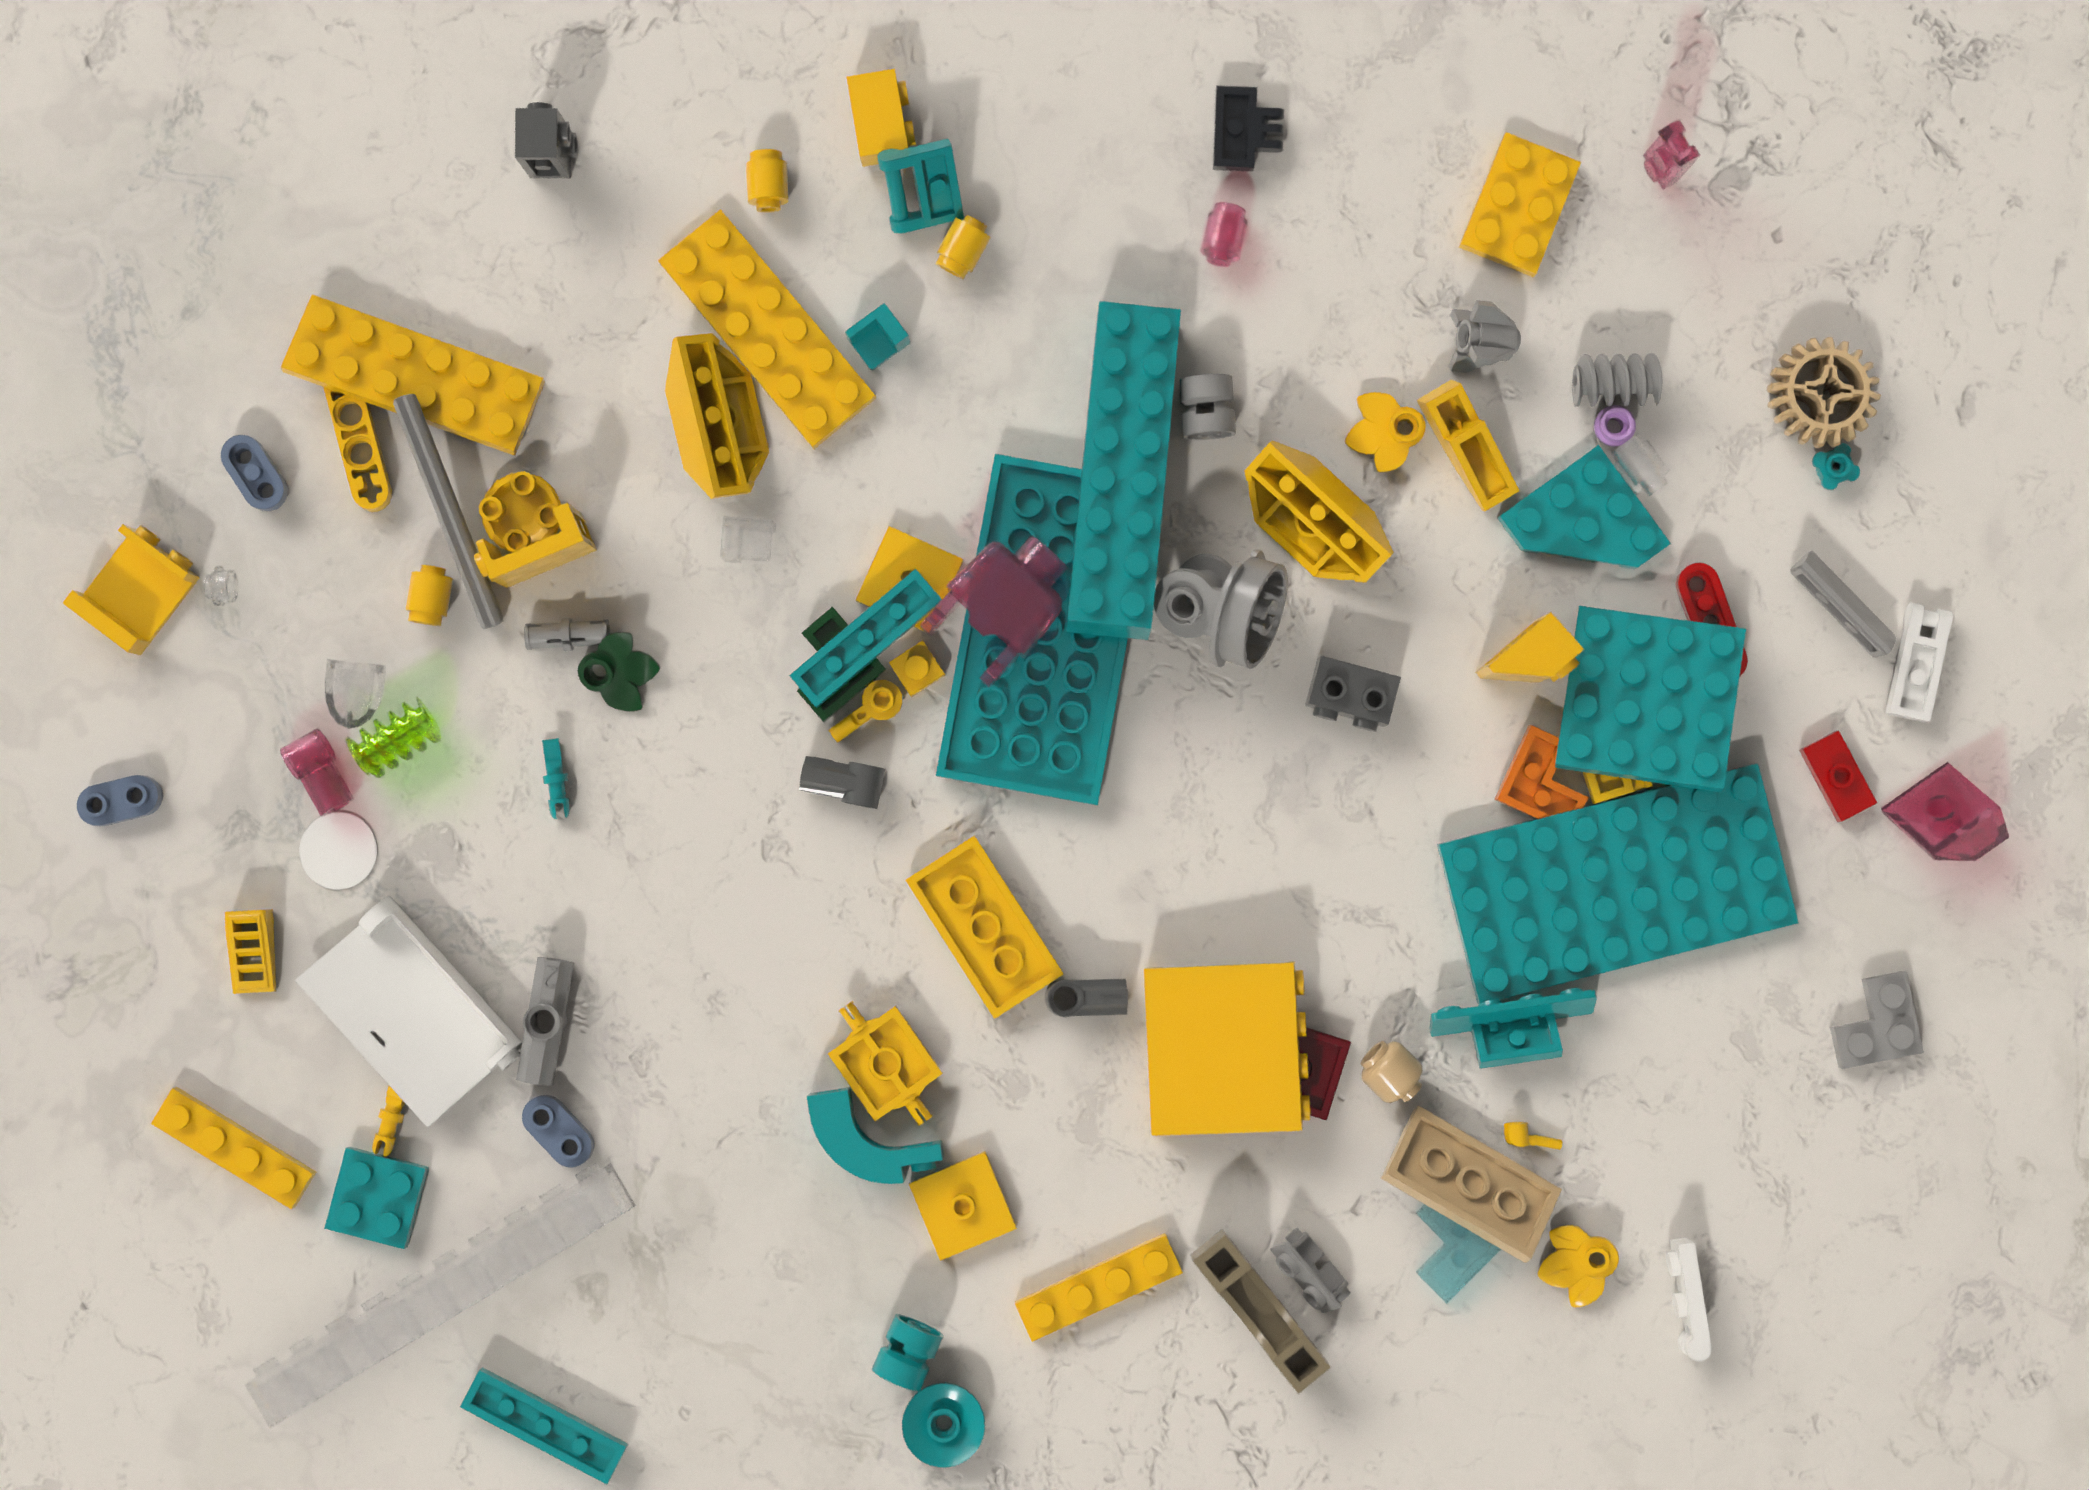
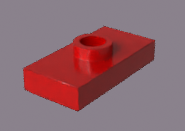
[1799,730,1877,822]

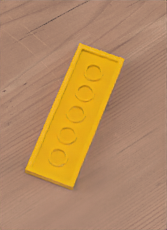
[658,209,876,449]
[281,294,545,456]

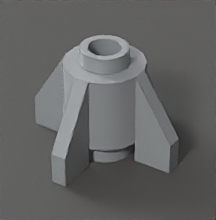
[1448,300,1521,373]

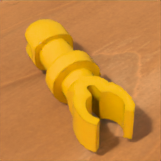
[372,1086,405,1157]

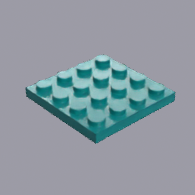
[1555,606,1746,792]

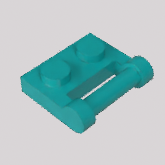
[877,139,964,234]

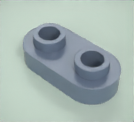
[221,435,288,512]
[77,775,163,826]
[522,1095,594,1168]

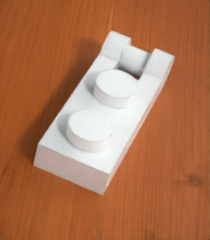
[1885,602,1953,723]
[1666,1237,1712,1361]

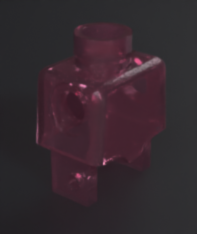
[920,535,1068,689]

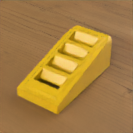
[225,909,276,994]

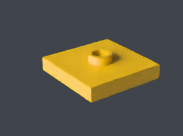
[855,526,964,635]
[909,1151,1017,1261]

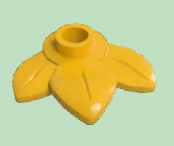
[1345,392,1426,472]
[1537,1225,1619,1307]

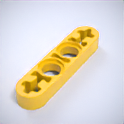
[323,387,392,512]

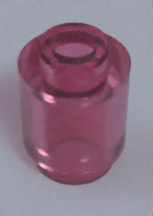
[1200,202,1248,267]

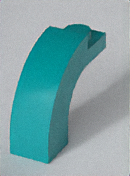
[807,1087,944,1184]

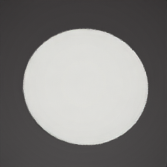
[299,812,377,890]

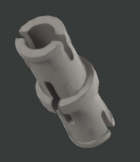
[524,618,610,651]

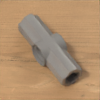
[516,957,575,1086]

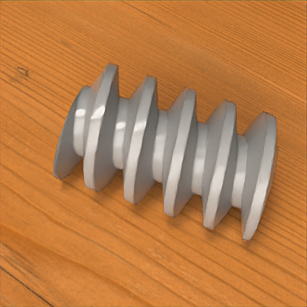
[1572,353,1663,407]

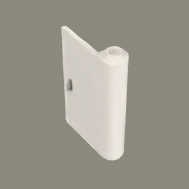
[295,896,522,1128]

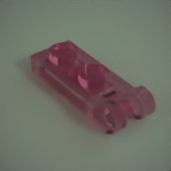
[1643,119,1701,190]

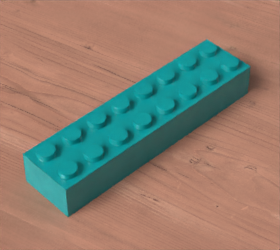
[1066,301,1181,640]

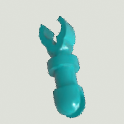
[542,738,570,820]

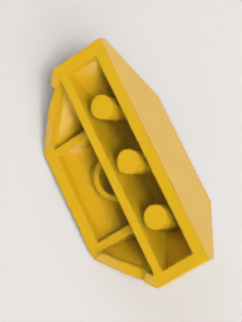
[665,333,769,499]
[1244,440,1394,583]

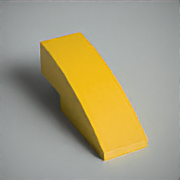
[1416,380,1520,512]

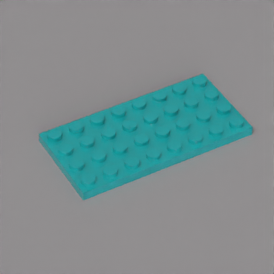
[936,454,1128,806]
[1437,764,1799,1004]

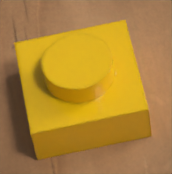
[889,640,946,698]

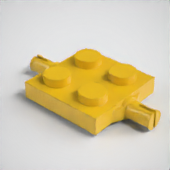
[828,1001,943,1126]

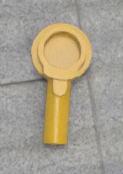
[828,680,903,743]

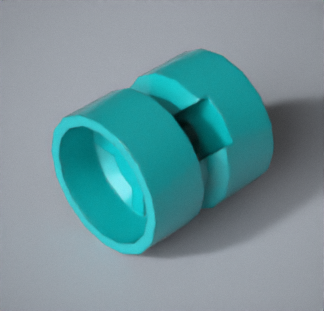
[871,1314,944,1391]

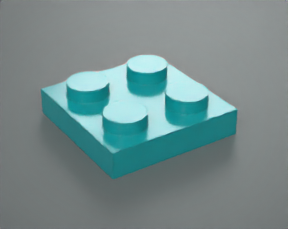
[324,1147,429,1249]

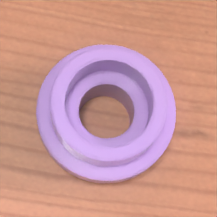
[1594,405,1636,447]

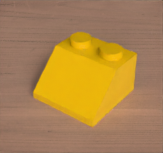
[1475,612,1584,683]

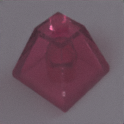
[1881,762,2009,861]

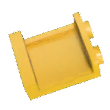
[474,502,597,588]

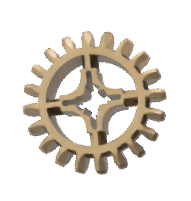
[1766,337,1881,448]

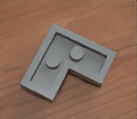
[1830,971,1924,1069]

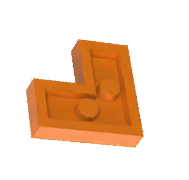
[1494,725,1589,819]

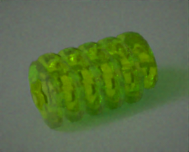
[345,696,441,778]

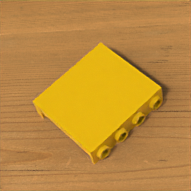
[1144,961,1311,1136]

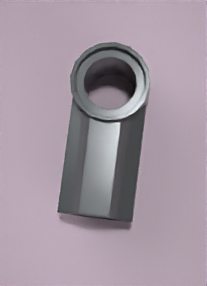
[799,756,885,809]
[1045,979,1128,1017]

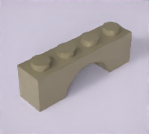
[1190,1229,1331,1394]

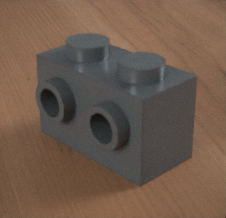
[515,102,578,178]
[1305,656,1401,732]

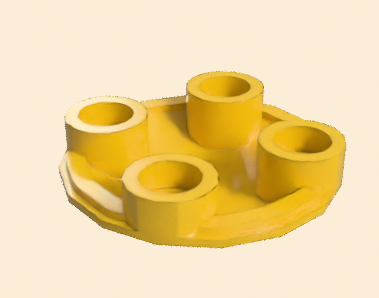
[479,471,561,552]

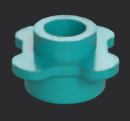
[1812,443,1860,490]

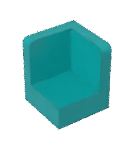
[845,303,911,370]

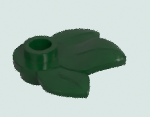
[578,632,660,711]

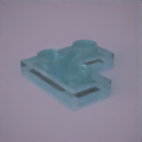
[1416,1204,1501,1304]

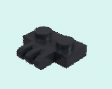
[1213,86,1284,172]

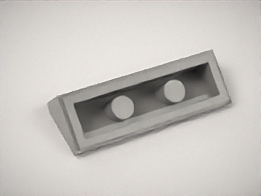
[1790,551,1896,658]

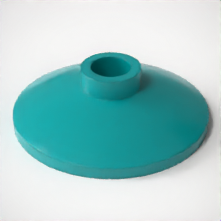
[902,1383,985,1468]

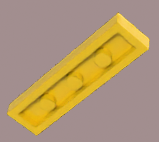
[151,1087,317,1209]
[1015,1233,1183,1342]

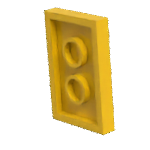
[1459,132,1581,277]

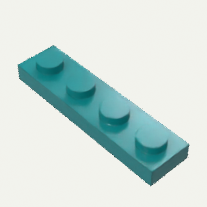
[789,569,943,708]
[460,1367,628,1485]

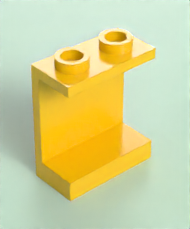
[62,524,200,656]

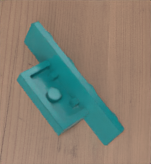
[1429,988,1597,1069]

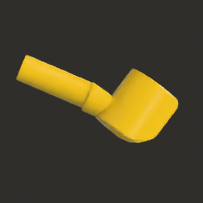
[1504,1122,1562,1150]

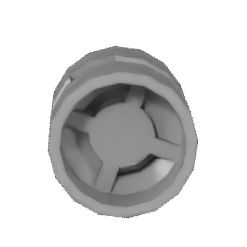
[1179,374,1236,440]

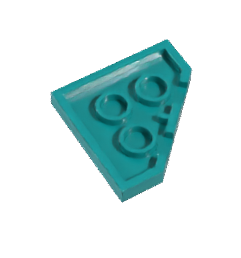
[1497,445,1671,569]

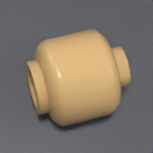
[1361,1041,1423,1103]

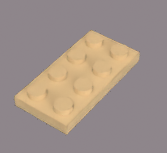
[1381,1105,1562,1263]

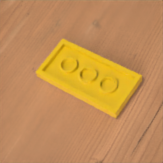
[905,835,1064,1019]

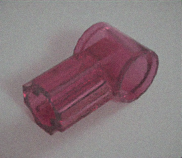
[280,728,355,816]

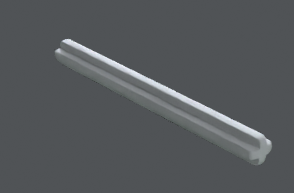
[393,394,503,629]

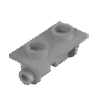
[1270,1228,1351,1313]

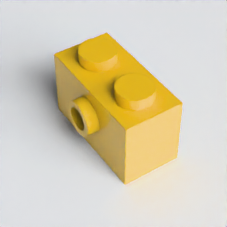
[846,68,916,167]

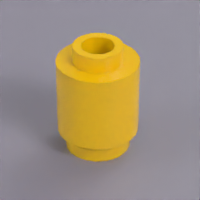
[746,149,789,213]
[935,215,991,279]
[405,565,453,626]

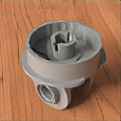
[1154,549,1288,669]

